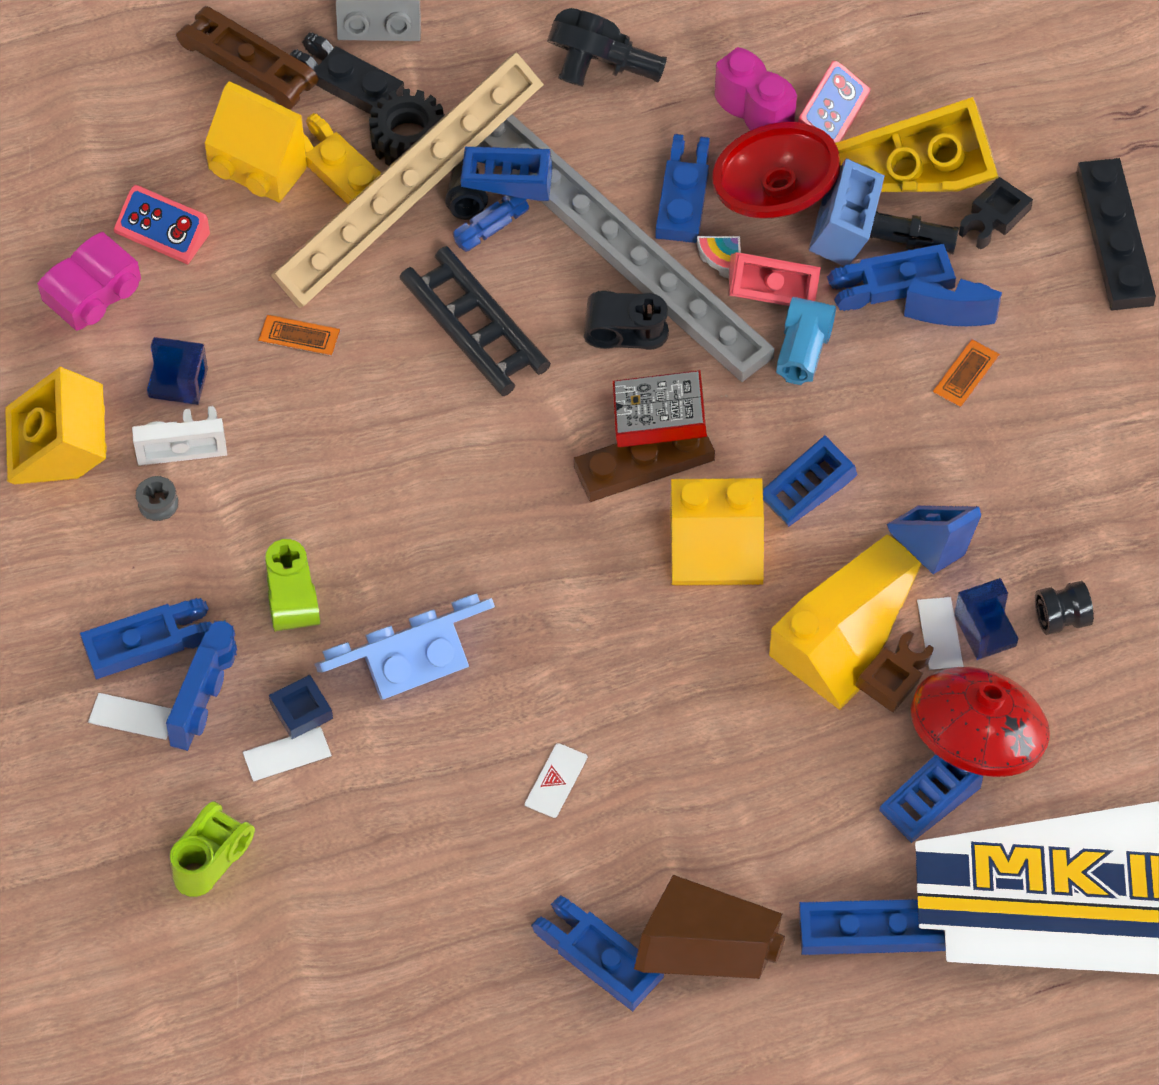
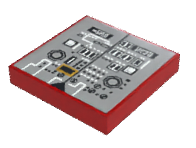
[613,370,707,447]

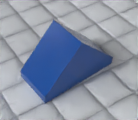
[887,505,982,574]

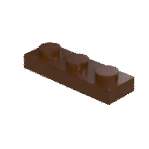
[574,435,715,502]

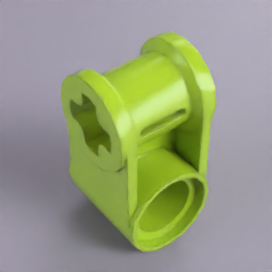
[265,539,320,632]
[170,801,255,897]

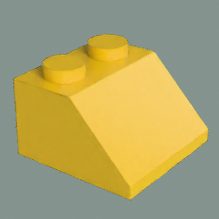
[205,81,307,203]
[5,367,107,485]
[670,478,764,585]

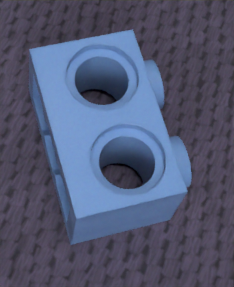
[809,158,885,266]

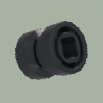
[1035,581,1094,635]

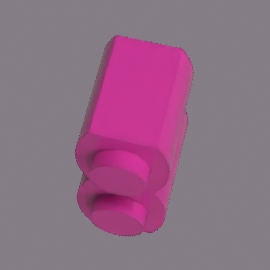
[715,47,797,131]
[37,232,141,331]

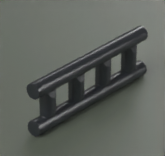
[400,246,551,396]

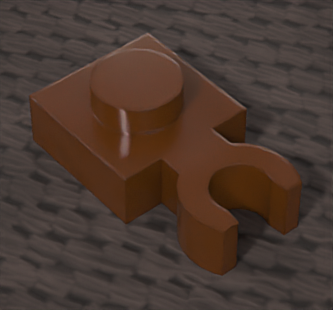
[855,631,934,713]

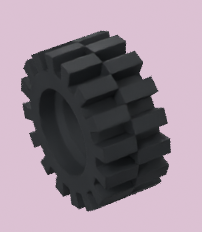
[369,89,445,166]

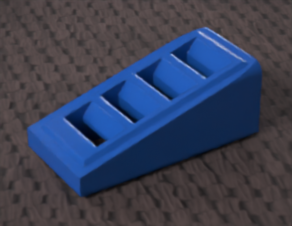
[461,147,552,201]
[763,435,857,527]
[879,755,983,843]

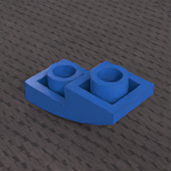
[904,278,1002,327]

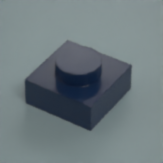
[269,675,333,739]

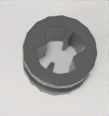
[136,476,179,521]

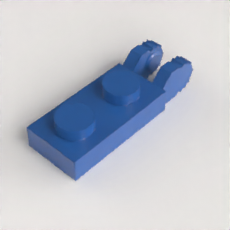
[655,134,710,243]
[827,244,956,311]
[80,598,212,680]
[166,620,238,751]
[531,895,664,1012]

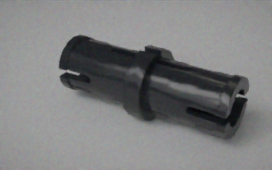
[869,211,959,255]

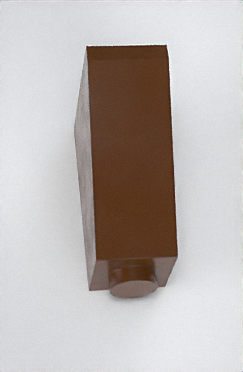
[634,875,785,979]

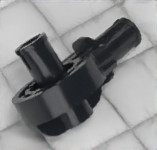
[547,8,667,87]

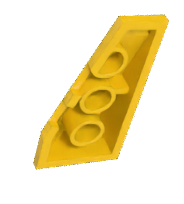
[836,97,999,192]
[769,534,922,710]

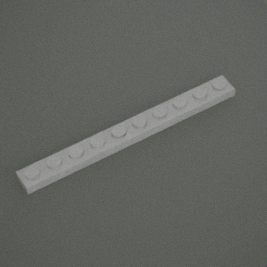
[479,114,775,382]

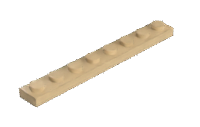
[271,52,544,308]

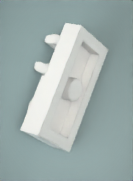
[132,406,227,466]

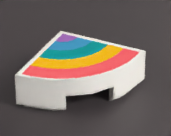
[697,236,741,278]

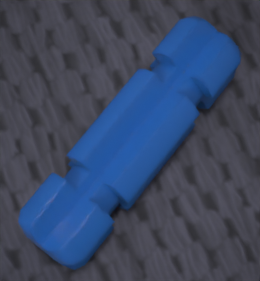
[453,195,529,252]

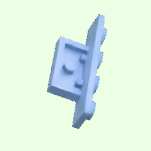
[315,593,495,700]

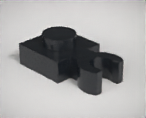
[959,177,1033,249]

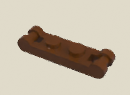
[176,6,319,110]

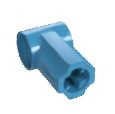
[776,297,836,385]

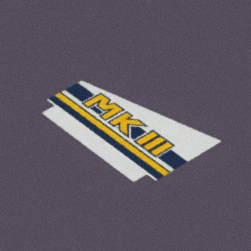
[915,801,1159,974]

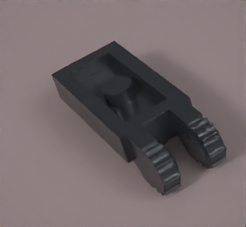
[290,32,404,115]

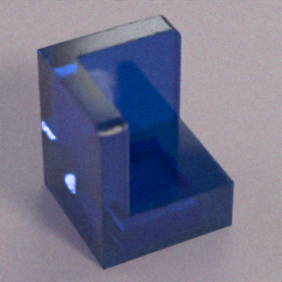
[147,337,208,405]
[954,578,1018,660]

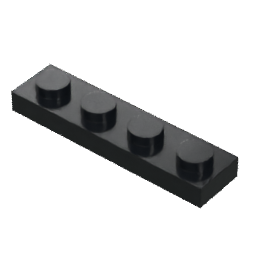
[1076,158,1156,311]

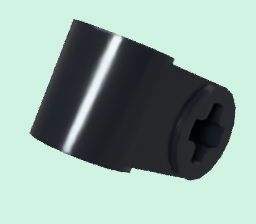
[584,291,669,350]

